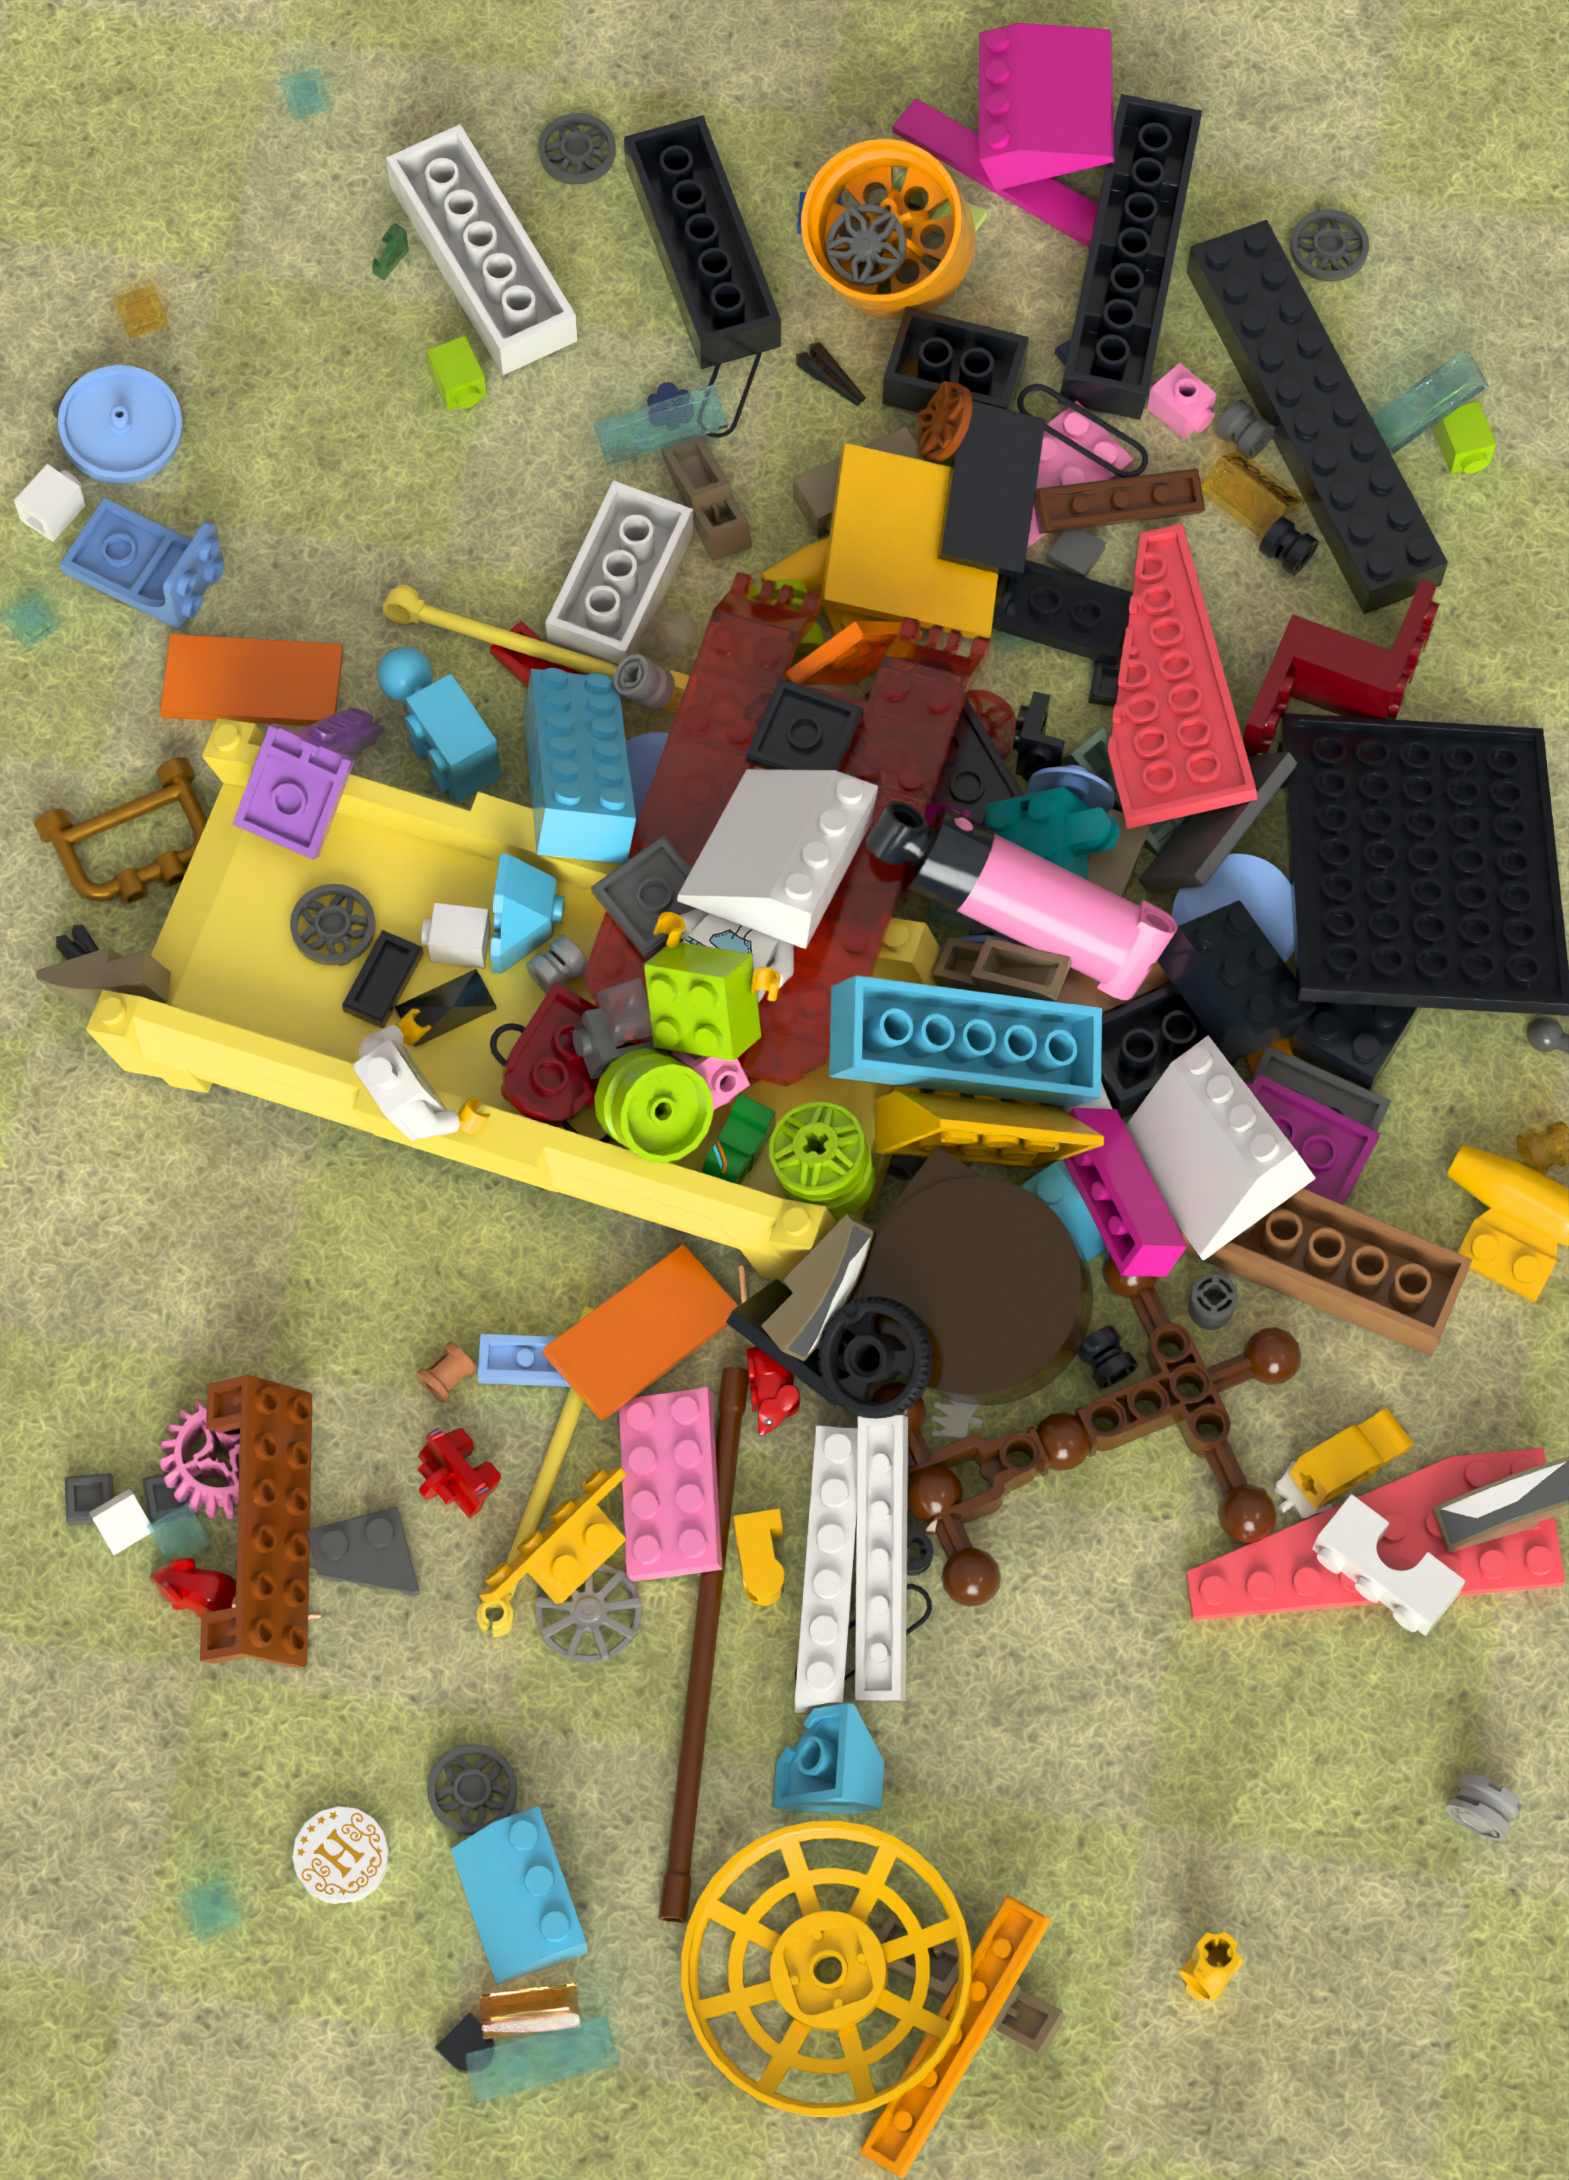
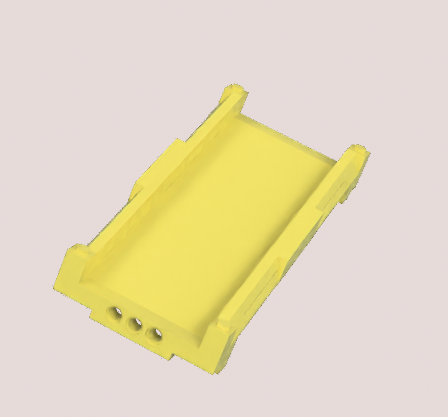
[86,718,942,1283]

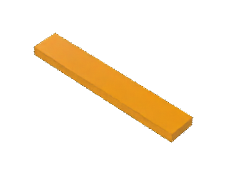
[859,1894,1051,2179]

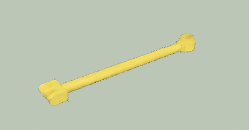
[382,585,697,716]
[476,1306,595,1637]

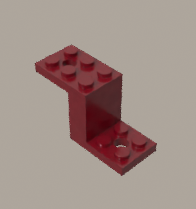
[1243,579,1440,756]

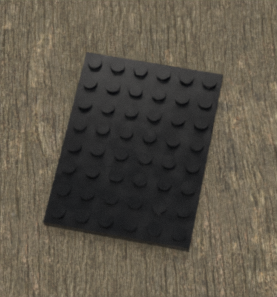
[1281,713,1569,1016]

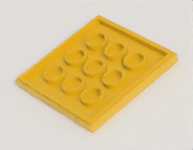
[820,443,998,642]

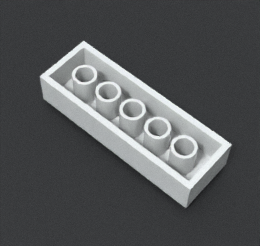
[386,124,577,375]

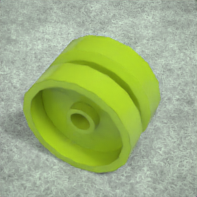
[594,1048,714,1163]

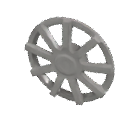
[535,1563,641,1663]

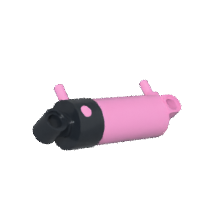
[866,801,1178,1000]

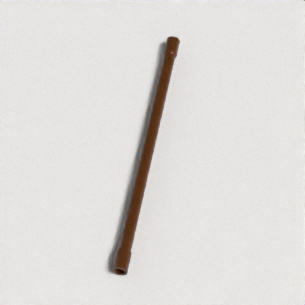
[658,1367,749,1923]

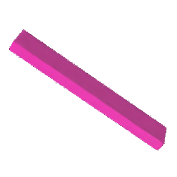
[892,98,1098,248]

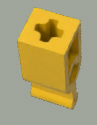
[1288,1408,1415,1510]

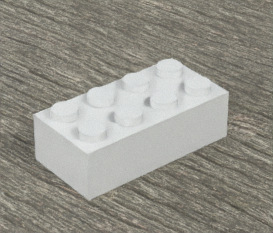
[545,480,693,665]

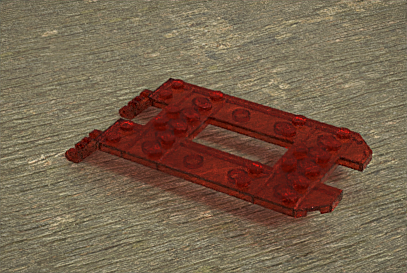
[582,572,991,1087]

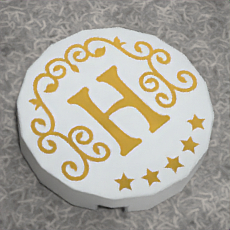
[292,1806,389,1904]

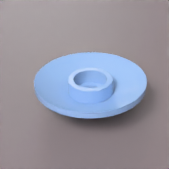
[1028,765,1115,812]

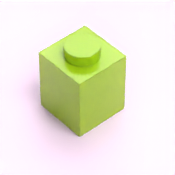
[426,336,487,411]
[1434,401,1496,474]

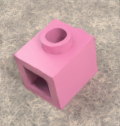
[1147,362,1217,440]
[671,1051,750,1110]

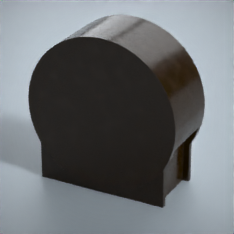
[846,1145,1093,1406]

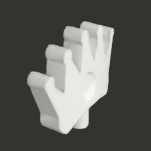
[931,1399,984,1440]
[1274,1461,1333,1522]

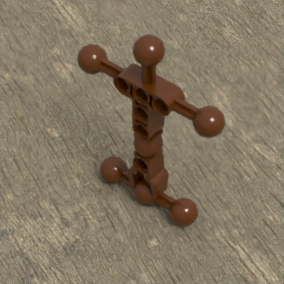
[869,1251,1302,1607]

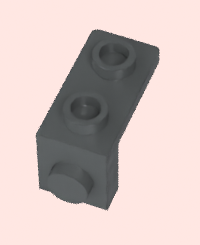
[572,1008,674,1079]

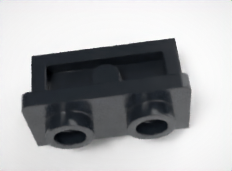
[1012,691,1065,782]

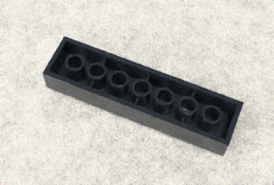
[1058,94,1202,420]

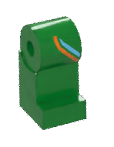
[701,1093,776,1185]

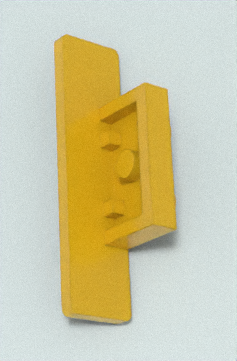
[479,1467,627,1604]

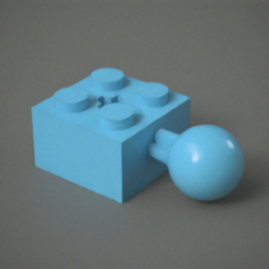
[377,647,501,803]

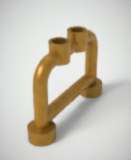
[34,757,208,904]

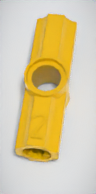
[1178,1932,1244,2001]

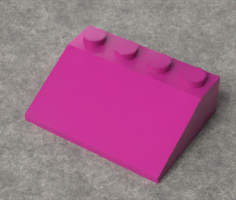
[979,23,1114,191]

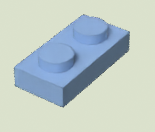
[478,1334,571,1387]

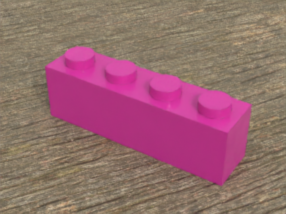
[1063,1107,1188,1277]

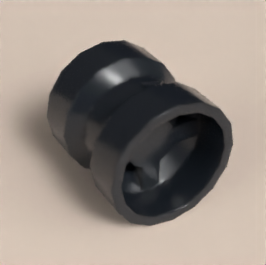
[1259,516,1319,576]
[1077,1325,1138,1390]

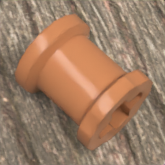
[416,1342,477,1403]

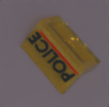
[1201,452,1306,539]

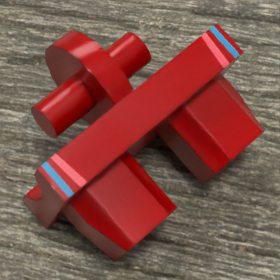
[418,1428,501,1519]

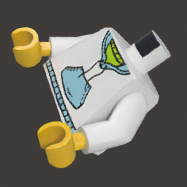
[653,908,794,1002]
[353,1009,490,1142]

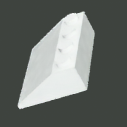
[677,769,878,949]
[1126,1036,1316,1261]

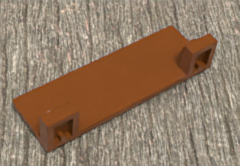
[200,1375,313,1668]

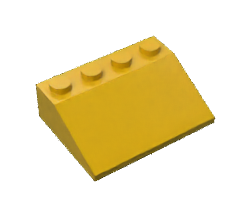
[875,1085,1104,1168]

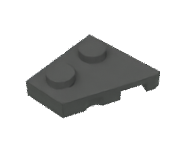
[307,1507,420,1596]

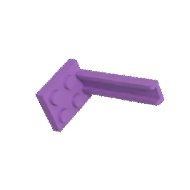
[232,707,383,860]

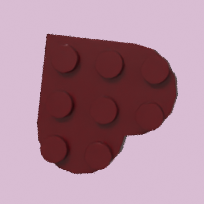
[501,981,647,1127]

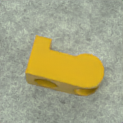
[733,1508,785,1606]

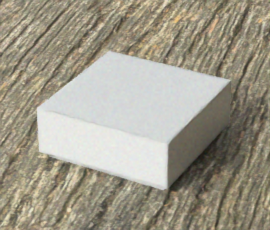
[89,1489,154,1555]

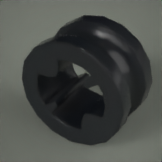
[907,1530,933,1576]

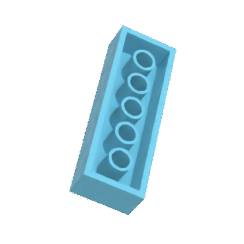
[523,668,636,864]
[829,975,1102,1107]

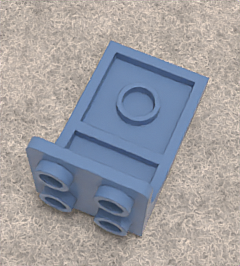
[59,497,225,630]

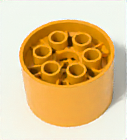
[801,139,975,319]

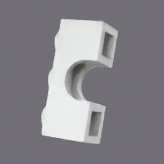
[1312,1494,1466,1636]

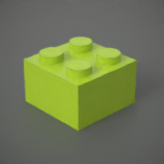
[644,942,761,1061]

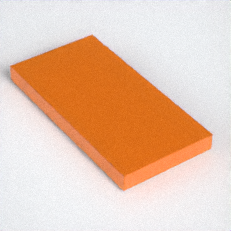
[786,621,923,685]
[160,634,344,726]
[542,1244,738,1422]

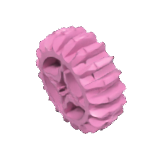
[160,1399,240,1520]

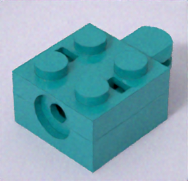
[985,786,1120,880]

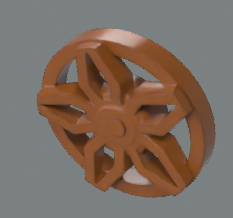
[917,381,973,462]

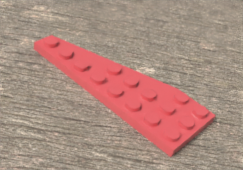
[1107,523,1258,829]
[1186,1448,1566,1621]

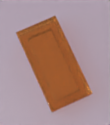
[480,1983,581,2039]

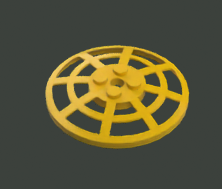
[681,1820,972,2117]

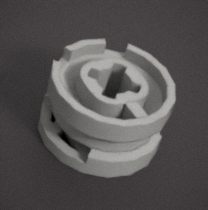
[1445,1772,1523,1841]

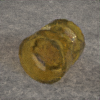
[1516,1120,1569,1174]

